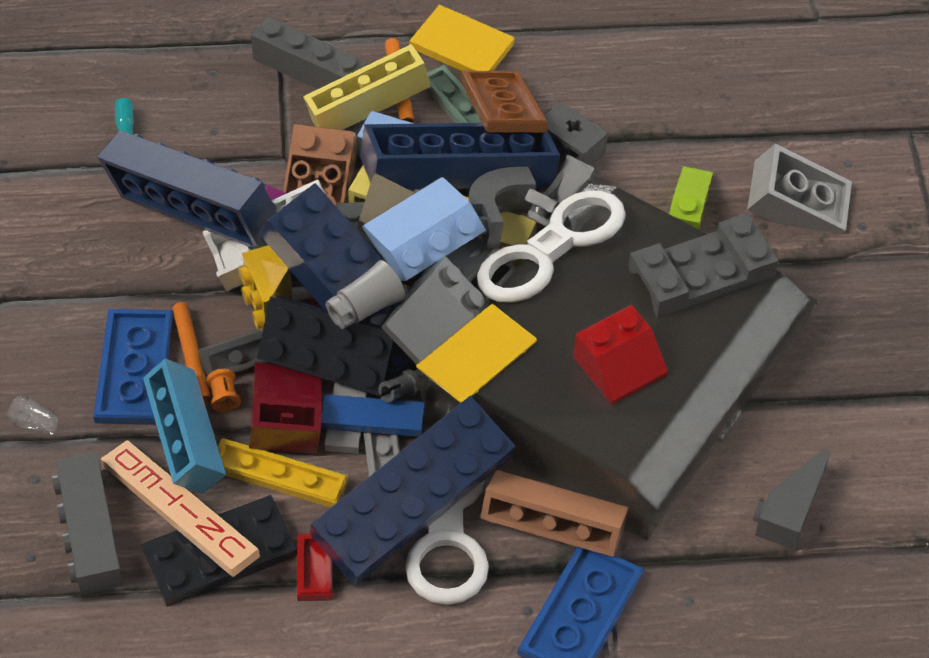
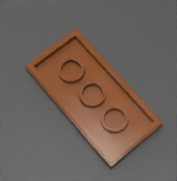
[460,71,548,133]

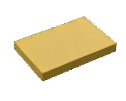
[409,5,515,71]

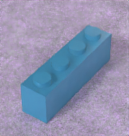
[143,358,226,494]

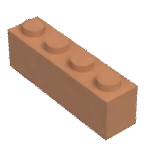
[480,470,629,557]

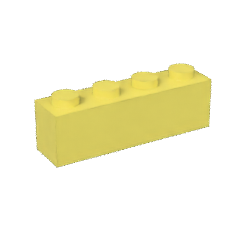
[303,44,431,130]

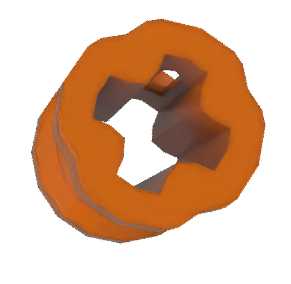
[206,369,241,413]

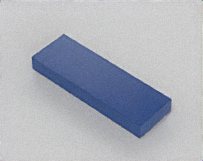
[321,394,425,437]

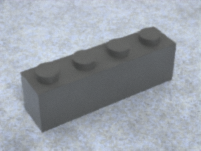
[251,17,368,89]
[52,452,123,595]

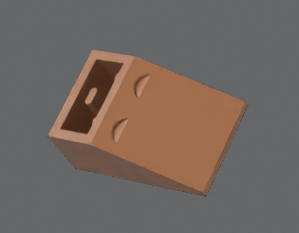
[283,124,357,207]

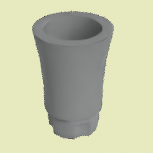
[325,260,405,329]

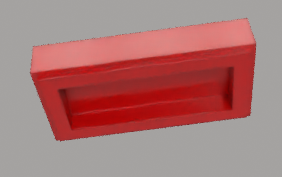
[297,534,333,601]

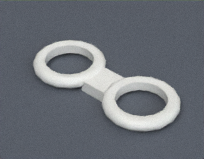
[477,191,626,303]
[405,480,489,605]

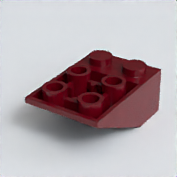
[249,362,322,454]

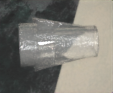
[6,395,60,436]

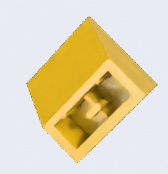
[239,245,293,329]

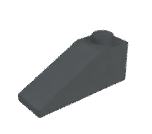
[753,449,831,550]

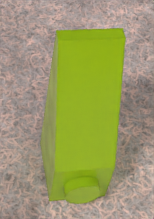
[665,166,713,243]

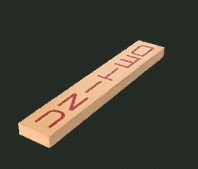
[101,440,260,577]

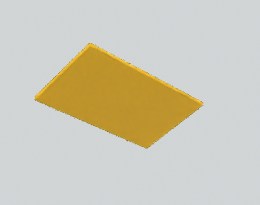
[416,304,538,403]

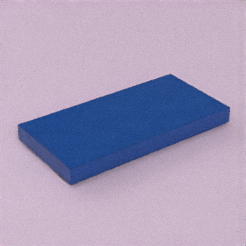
[93,309,174,425]
[517,547,644,658]

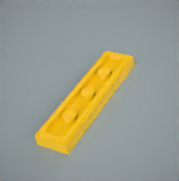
[218,438,349,508]

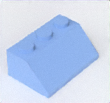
[362,177,486,281]

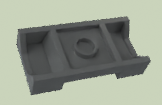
[628,213,778,318]

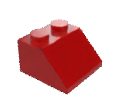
[573,305,668,405]

